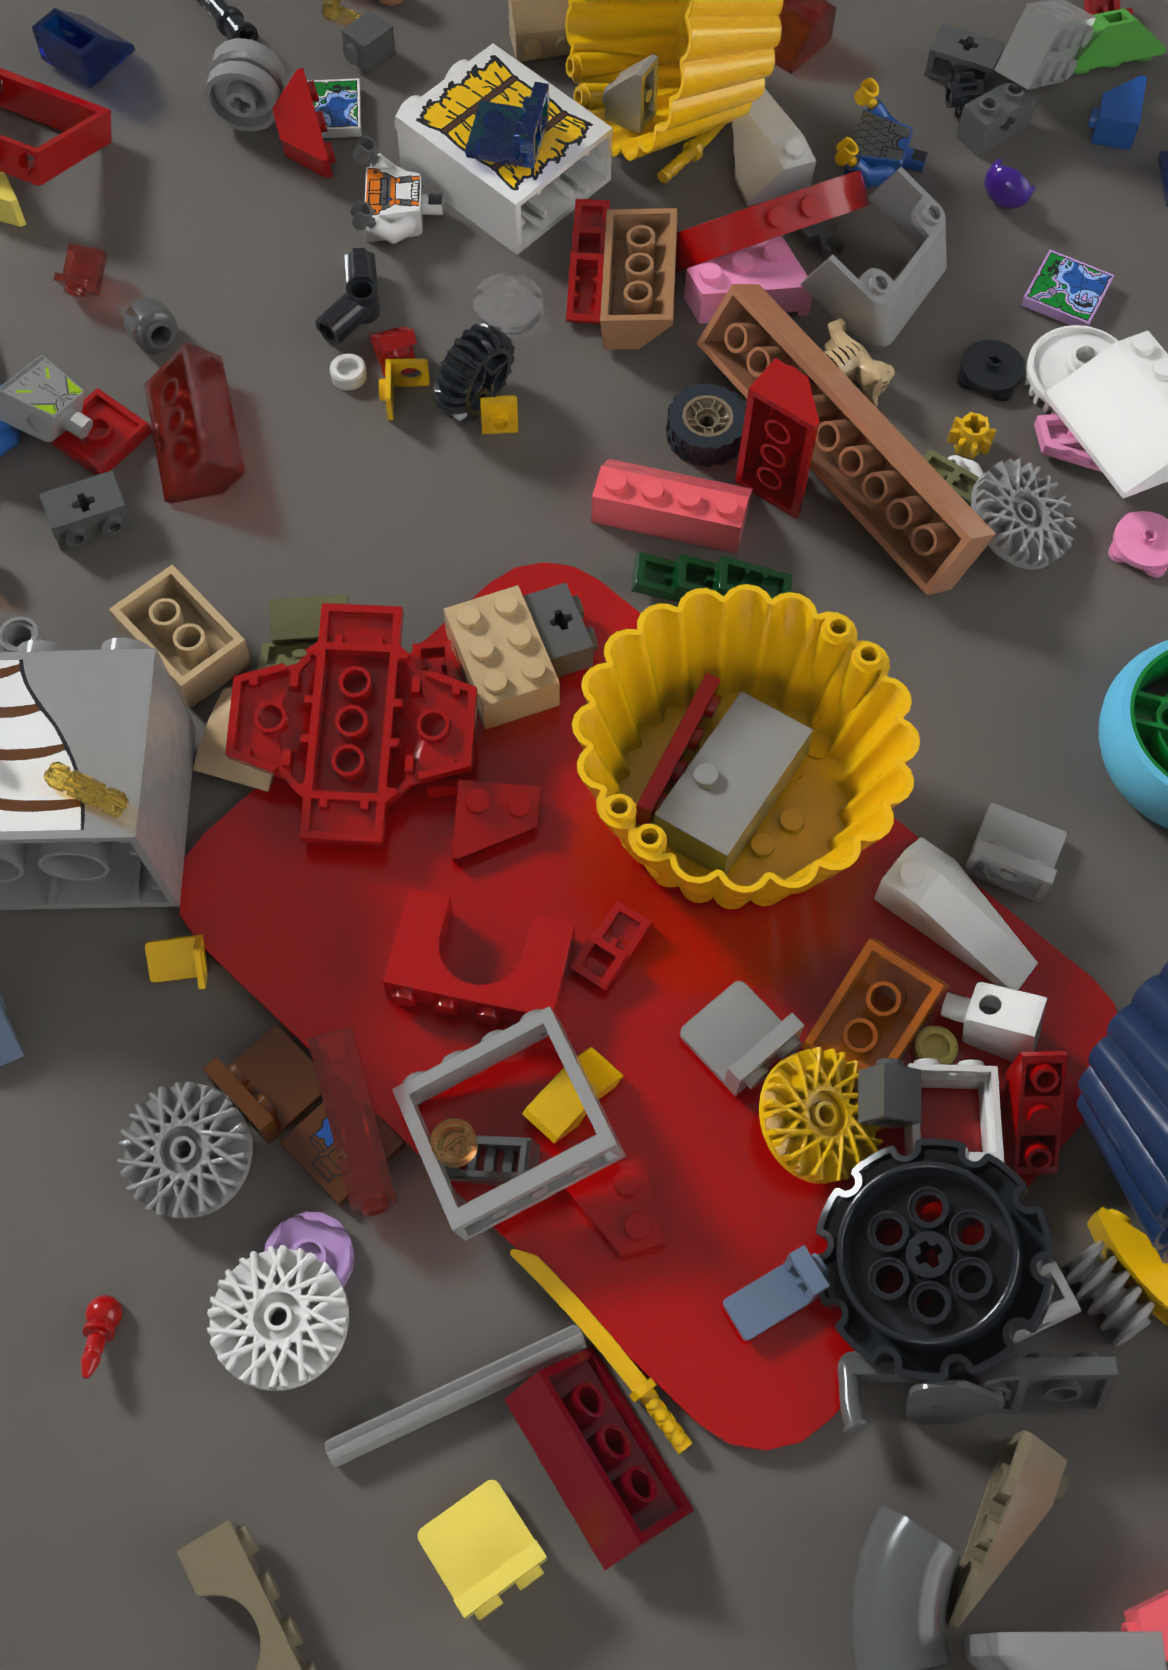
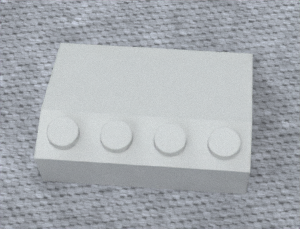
[1044,330,1168,499]

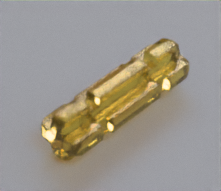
[43,762,129,817]

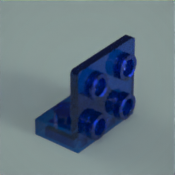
[465,82,549,169]

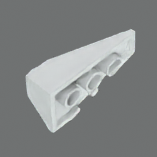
[731,88,816,206]
[874,837,1038,990]

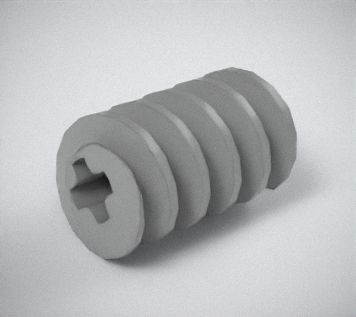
[1060,1240,1156,1347]

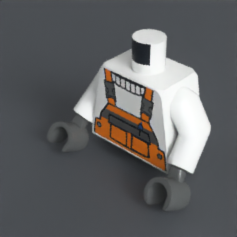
[350,135,443,244]

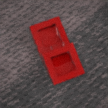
[569,900,653,991]

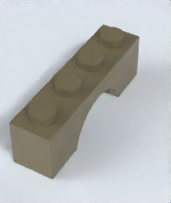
[176,1520,318,1670]

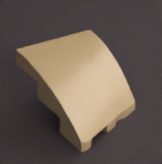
[193,688,275,791]

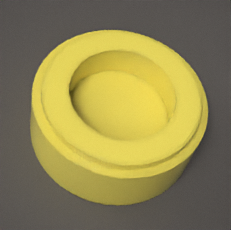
[912,1026,958,1065]

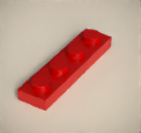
[636,673,722,825]

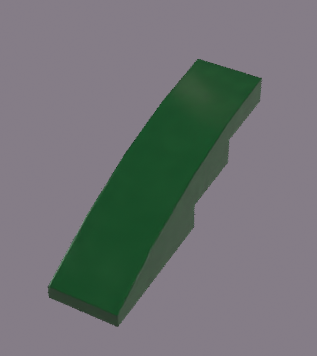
[631,552,792,602]

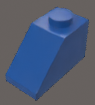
[1087,75,1147,150]

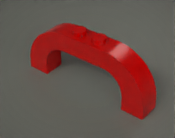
[675,170,870,272]

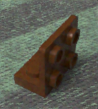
[203,1026,332,1145]

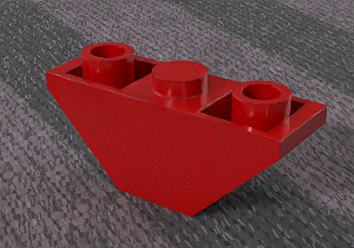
[272,68,336,178]
[1003,1051,1068,1175]

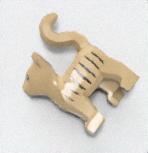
[824,317,895,408]

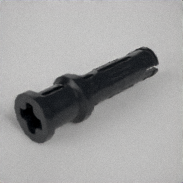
[198,0,258,41]

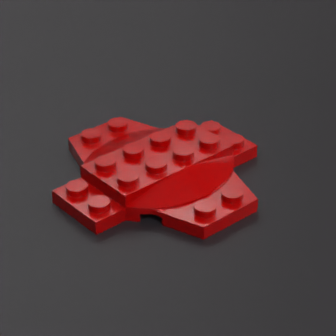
[225,603,478,846]

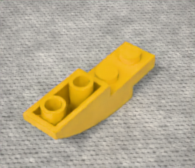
[1087,1207,1168,1326]

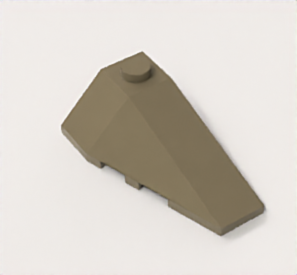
[945,1430,1069,1629]

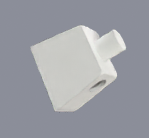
[941,982,1047,1062]

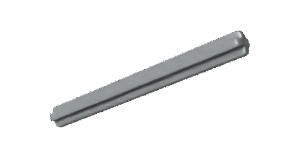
[324,1325,586,1467]

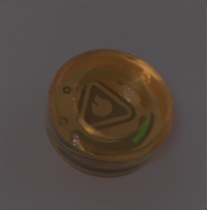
[430,1118,478,1167]

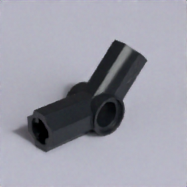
[315,247,381,345]

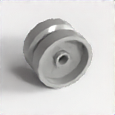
[204,38,286,132]

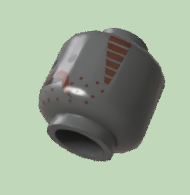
[124,298,178,353]

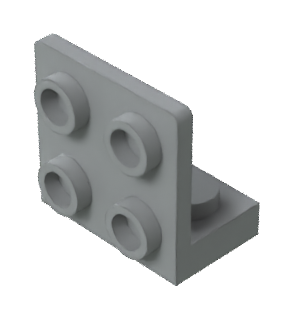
[963,803,1067,903]

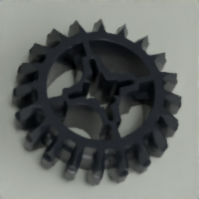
[433,322,515,423]

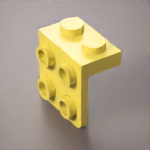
[418,1480,547,1621]

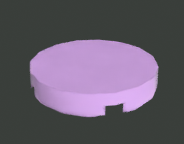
[264,1211,355,1288]

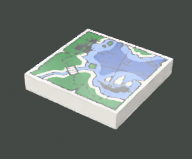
[307,78,362,139]

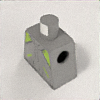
[0,355,93,442]

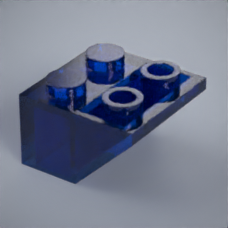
[32,8,135,89]

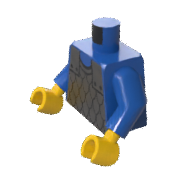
[835,78,928,188]

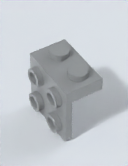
[680,981,804,1097]

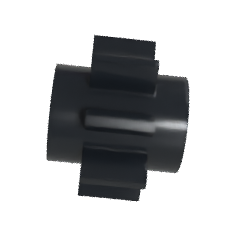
[945,72,985,115]

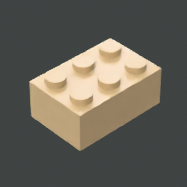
[109,564,252,709]
[444,585,560,730]

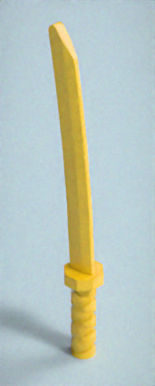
[657,124,727,184]
[510,1249,693,1455]

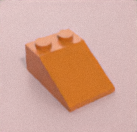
[801,938,949,1070]

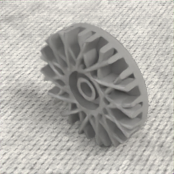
[971,459,1076,570]
[117,1082,253,1219]

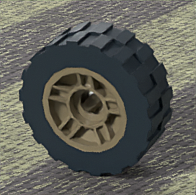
[666,383,746,467]

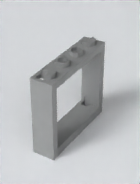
[392,1006,626,1241]

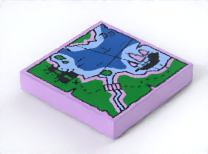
[1021,249,1114,326]

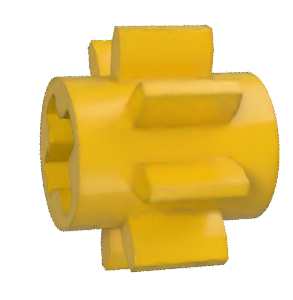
[947,412,996,460]

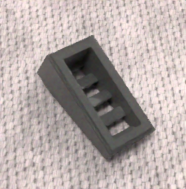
[443,1135,540,1186]

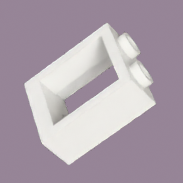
[904,1058,1004,1162]

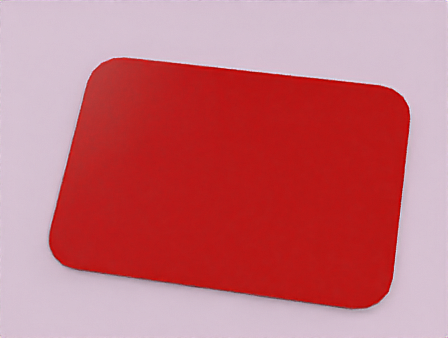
[179,562,1117,1451]

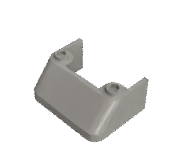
[800,167,947,351]
[963,1631,1167,1670]

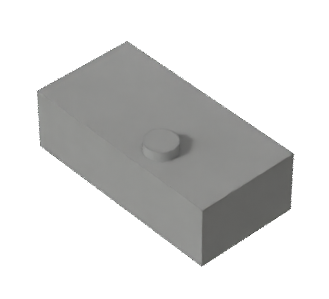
[654,691,813,875]

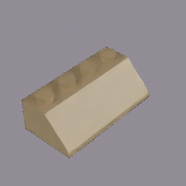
[508,0,571,62]

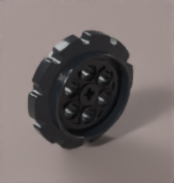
[816,1139,1056,1382]

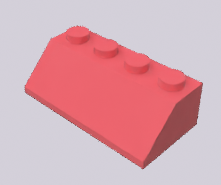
[591,459,753,554]

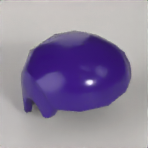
[984,159,1036,209]

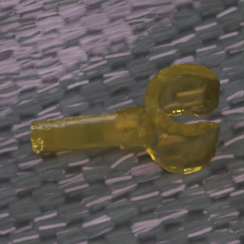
[322,0,363,20]

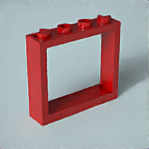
[0,68,112,186]

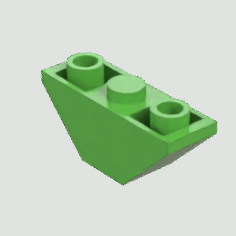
[1073,8,1166,74]

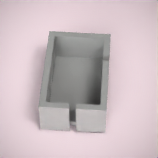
[994,0,1097,90]

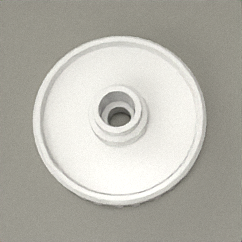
[1024,325,1118,414]
[207,1245,349,1391]

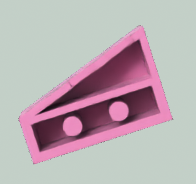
[684,236,812,323]

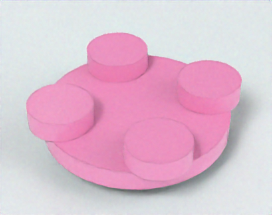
[1108,511,1168,578]

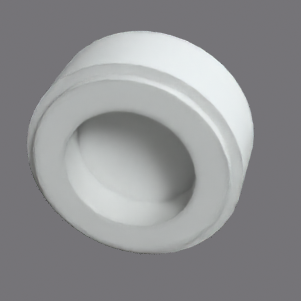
[330,354,367,390]

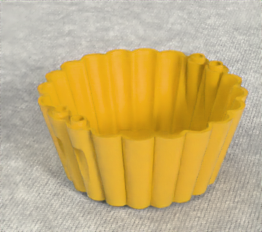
[565,0,783,161]
[572,584,920,910]

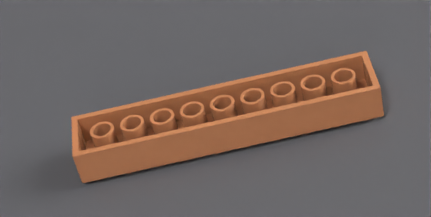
[696,284,996,595]

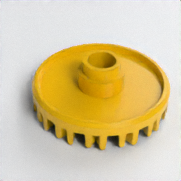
[759,1047,884,1184]

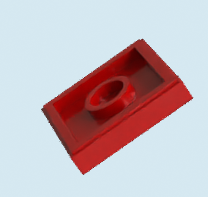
[49,388,152,475]

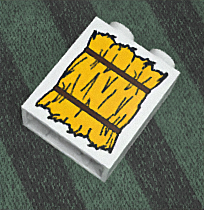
[395,43,613,255]

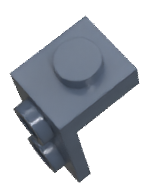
[723,1245,830,1341]

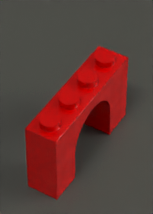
[383,888,575,1024]

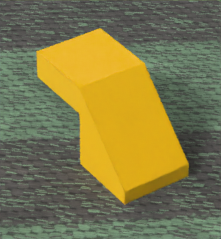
[522,1047,624,1144]

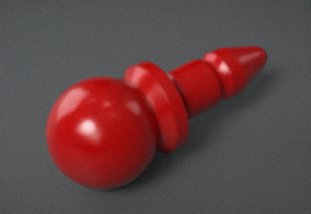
[81,1295,123,1379]

